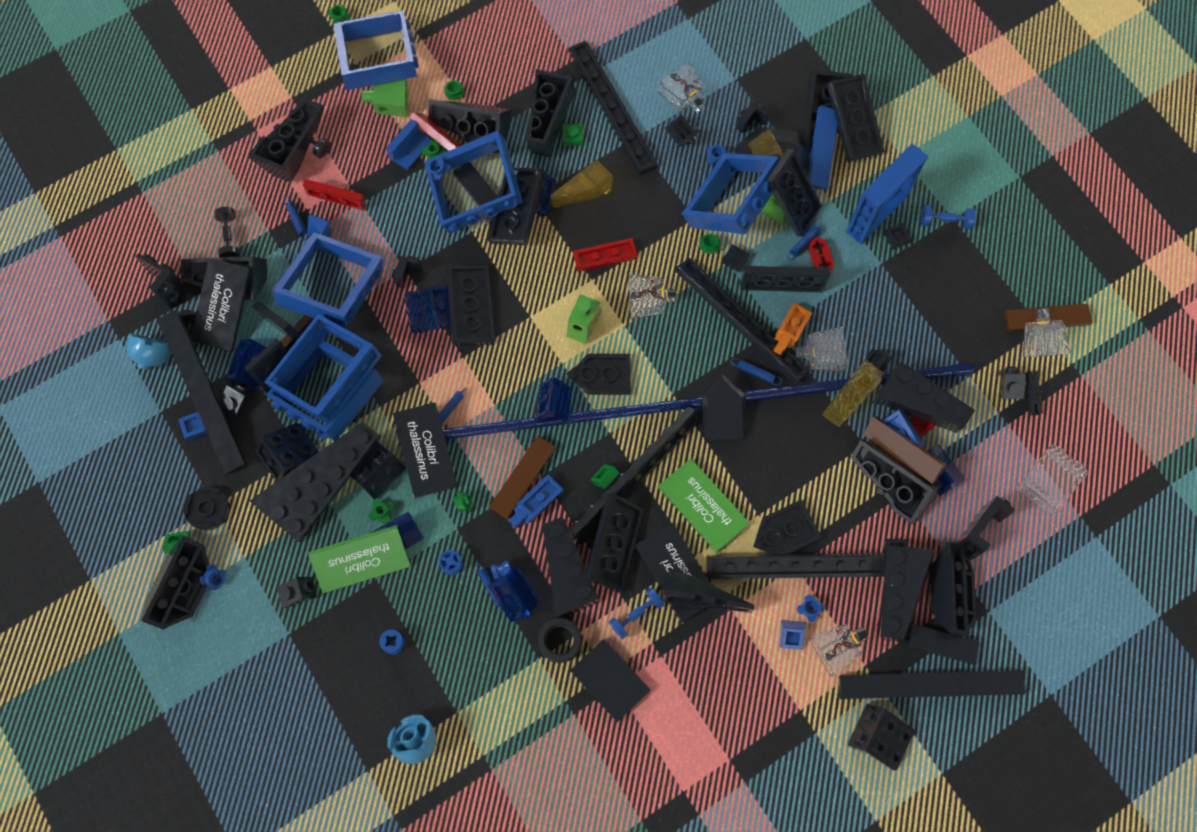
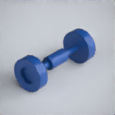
[921,205,975,229]
[608,588,664,640]

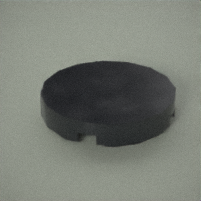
[184,486,230,531]

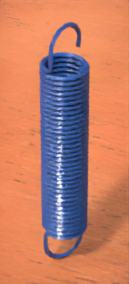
[284,196,307,241]
[788,222,822,260]
[731,358,782,385]
[439,387,466,425]
[476,563,508,613]

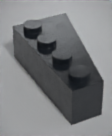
[527,69,576,157]
[542,516,599,618]
[880,546,934,643]

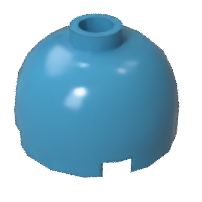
[126,334,171,370]
[388,715,436,765]

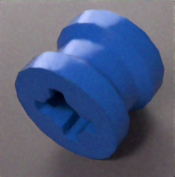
[439,550,463,576]
[490,560,514,587]
[379,629,405,655]

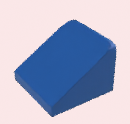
[779,620,805,650]

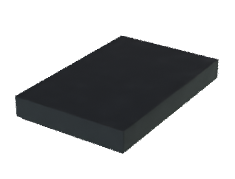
[570,639,651,722]

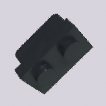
[135,253,185,309]
[351,442,406,500]
[847,703,914,771]

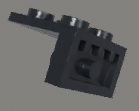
[255,423,319,482]

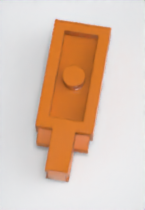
[773,302,812,355]

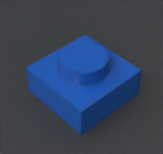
[178,412,207,441]

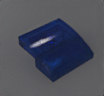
[404,286,451,333]

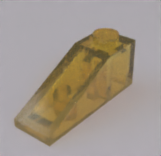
[550,160,613,208]
[822,360,883,427]

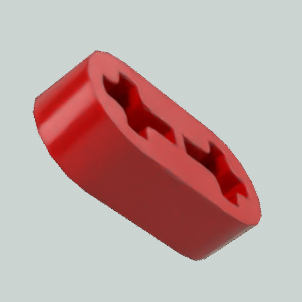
[808,238,834,274]

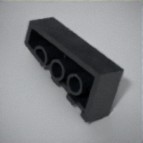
[872,362,975,433]

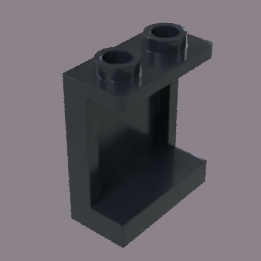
[956,496,1015,560]

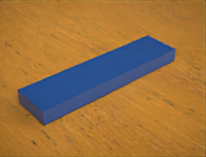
[808,106,837,190]

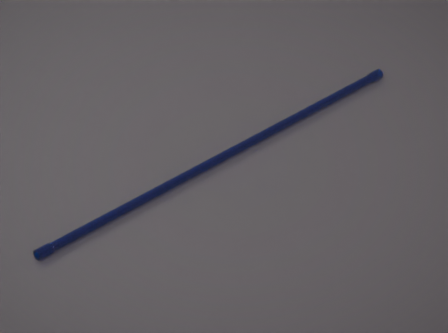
[398,362,974,446]

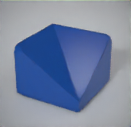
[307,214,332,237]

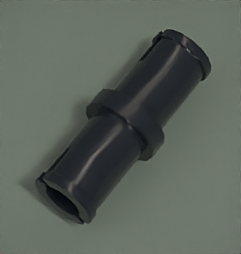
[1025,371,1043,416]

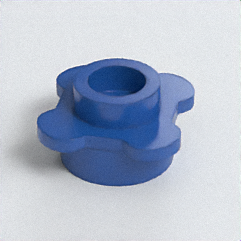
[707,145,727,165]
[427,156,451,180]
[200,564,226,590]
[797,595,824,622]

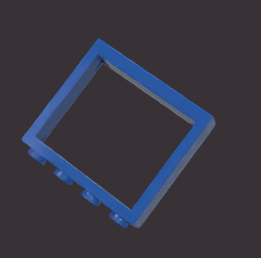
[333,10,419,91]
[424,131,523,233]
[846,143,929,244]
[681,153,781,235]
[273,232,383,329]
[264,314,382,425]
[267,340,384,441]

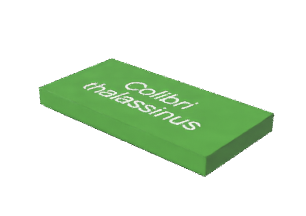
[658,458,750,553]
[309,525,410,593]

